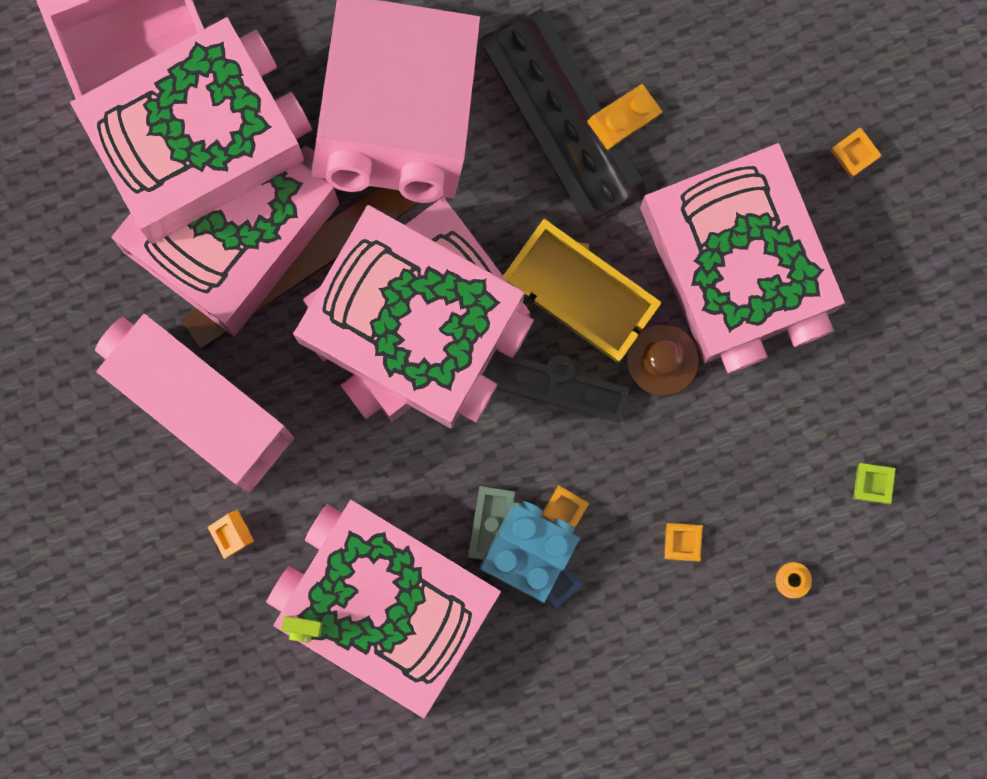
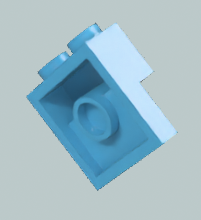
[479,501,580,603]

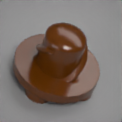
[627,325,699,396]

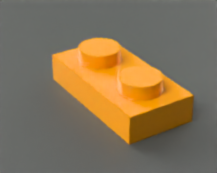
[587,84,663,150]

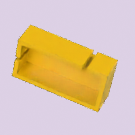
[503,219,662,363]

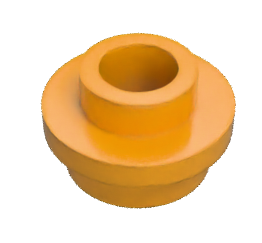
[775,562,812,598]

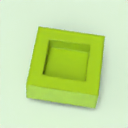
[853,463,896,504]
[281,616,323,643]

